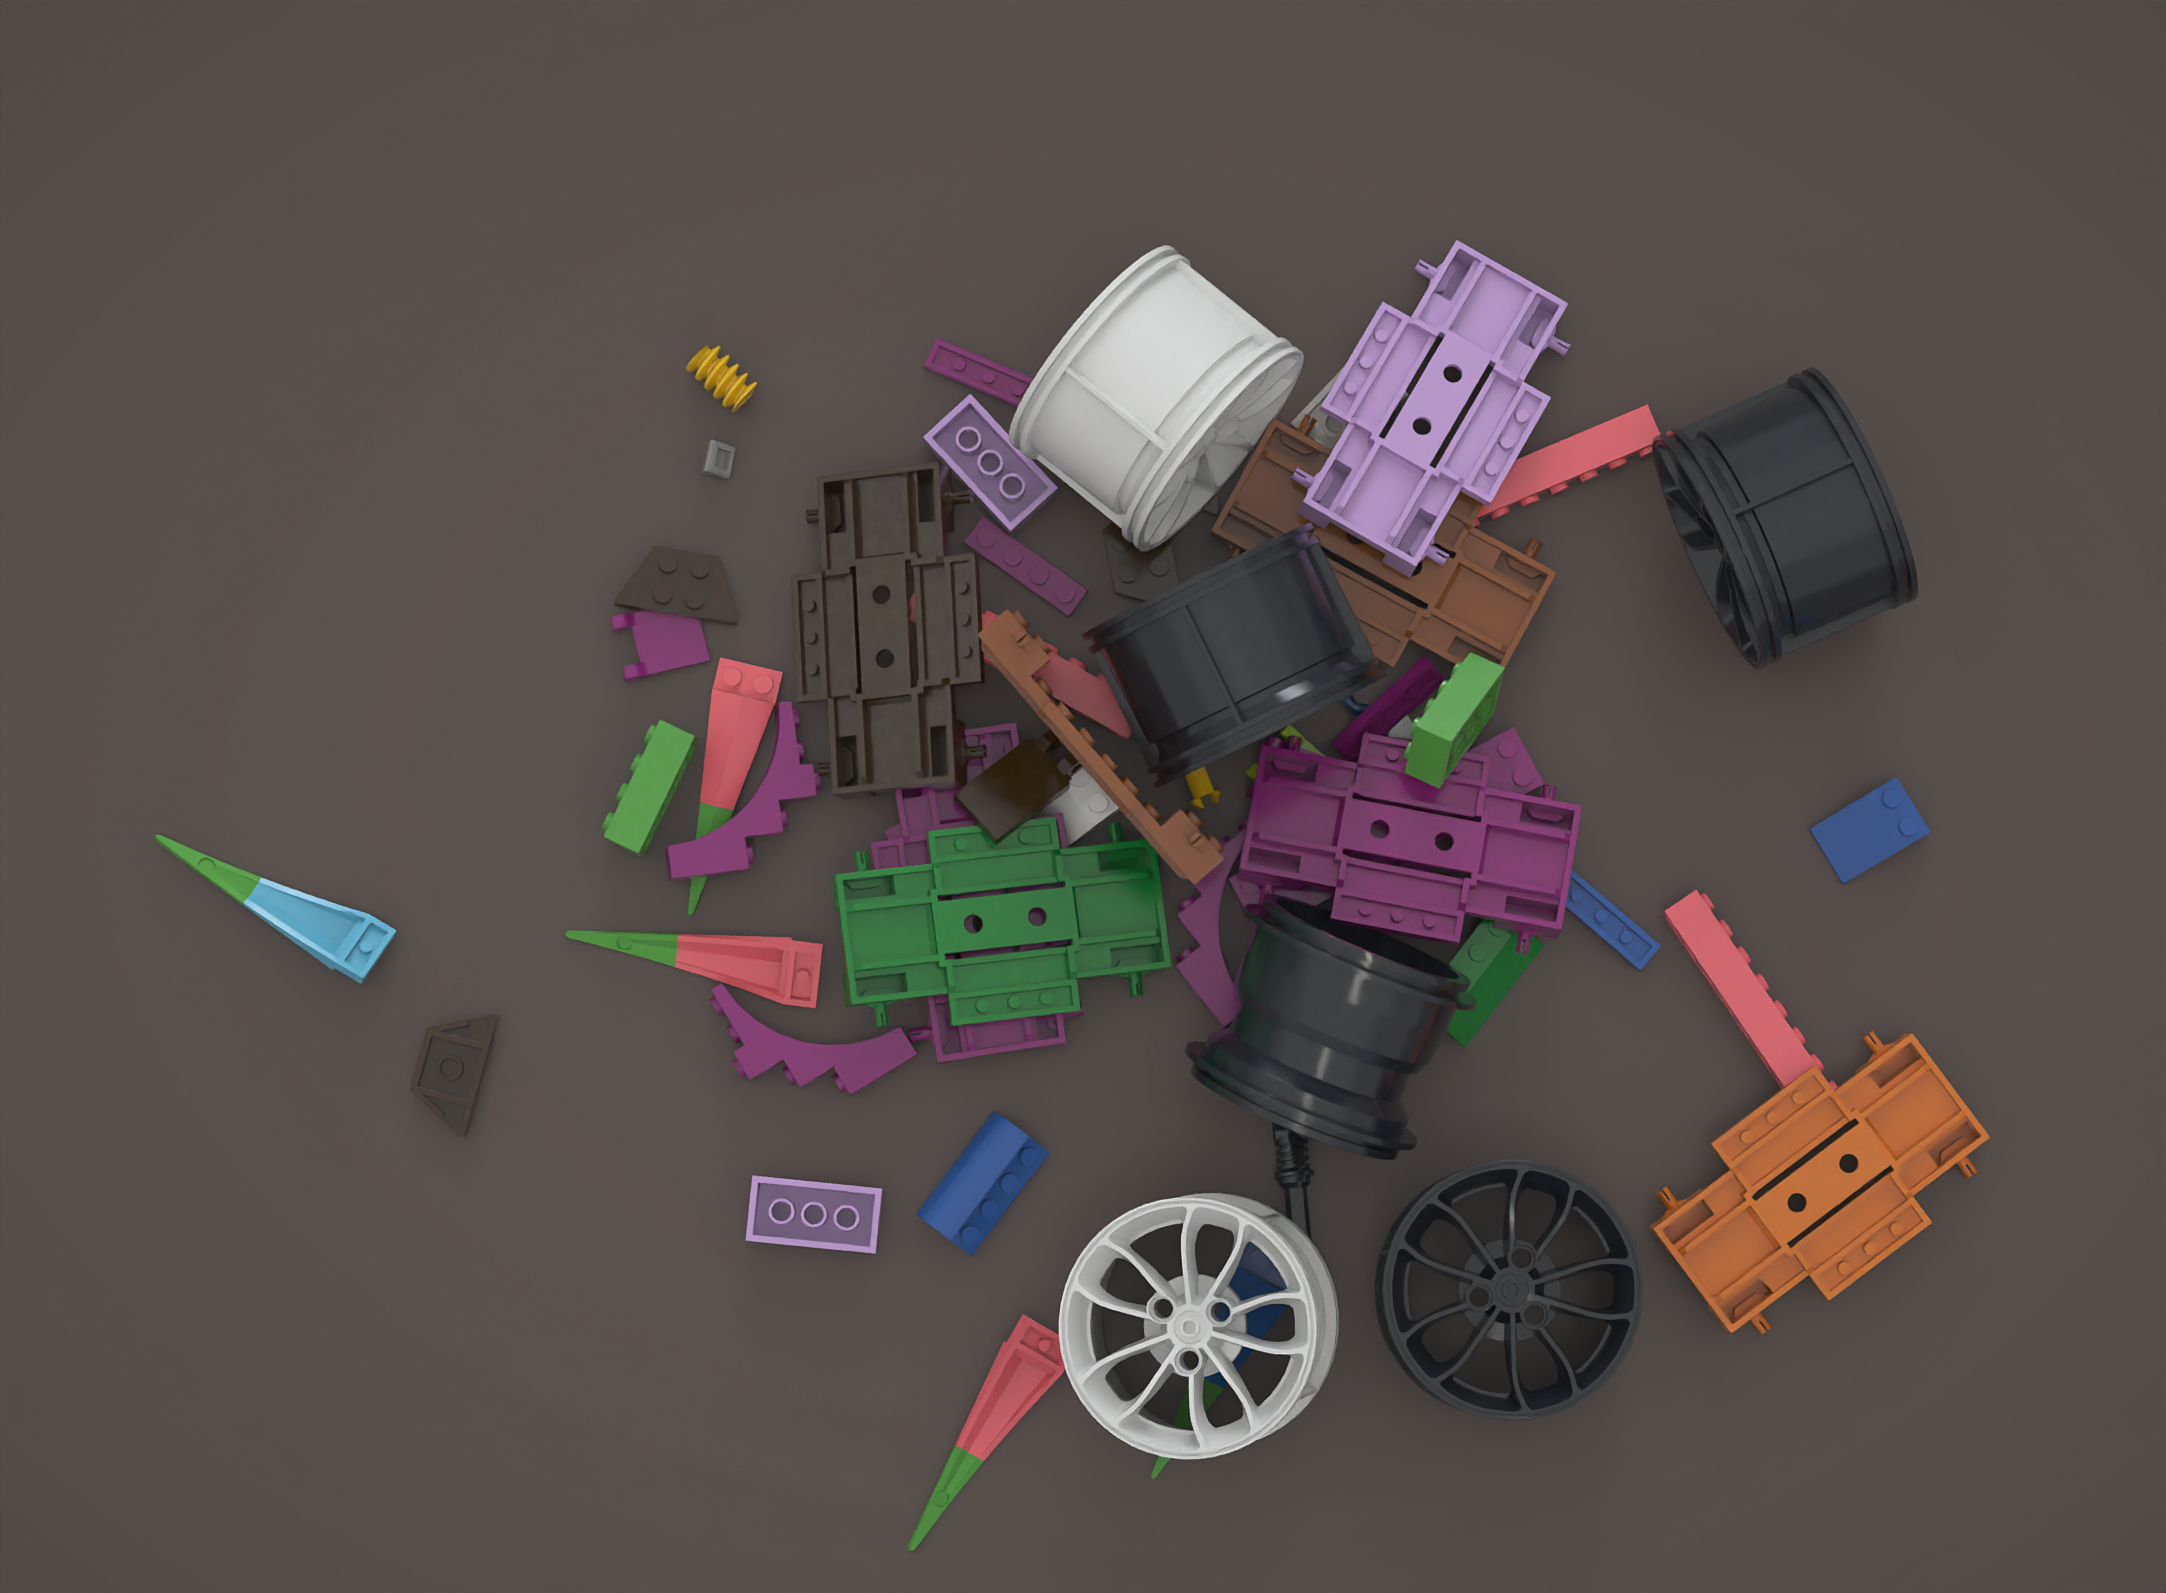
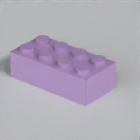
[923,394,1058,536]
[745,1175,883,1254]

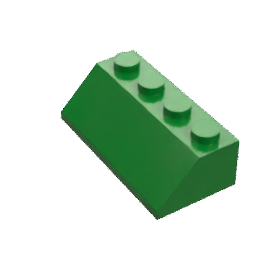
[1446,918,1544,1048]

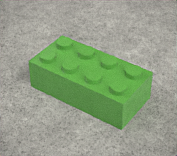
[1404,652,1505,789]
[602,720,699,858]

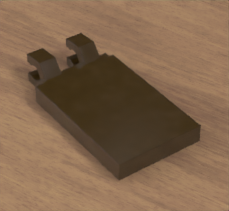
[953,729,1082,845]

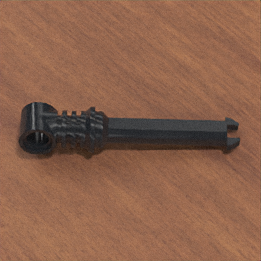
[1272,1122,1314,1241]

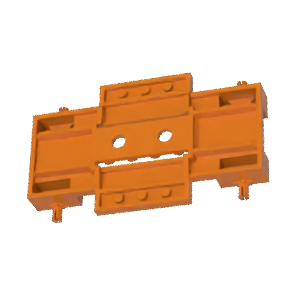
[1648,1030,1990,1335]

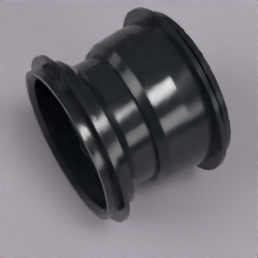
[1184,894,1477,1160]

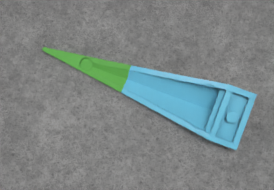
[155,835,397,984]

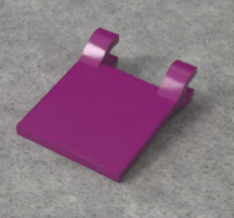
[610,611,710,682]

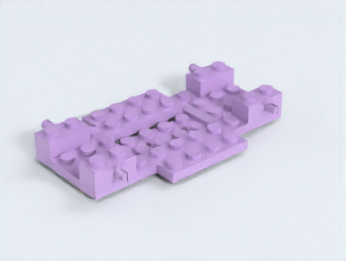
[1291,240,1571,578]

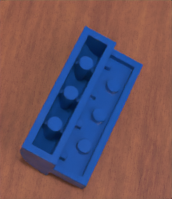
[916,1111,1050,1256]

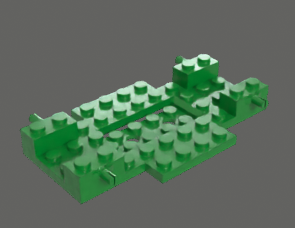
[830,817,1172,1027]

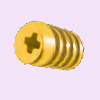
[686,345,758,413]

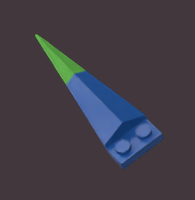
[1151,1242,1288,1479]

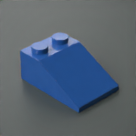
[1809,777,1930,885]

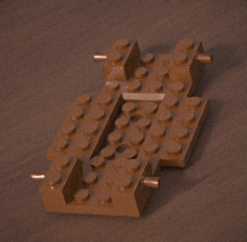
[1211,414,1557,668]
[977,609,1224,885]

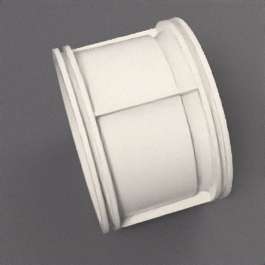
[1009,245,1304,552]
[1059,1193,1339,1459]

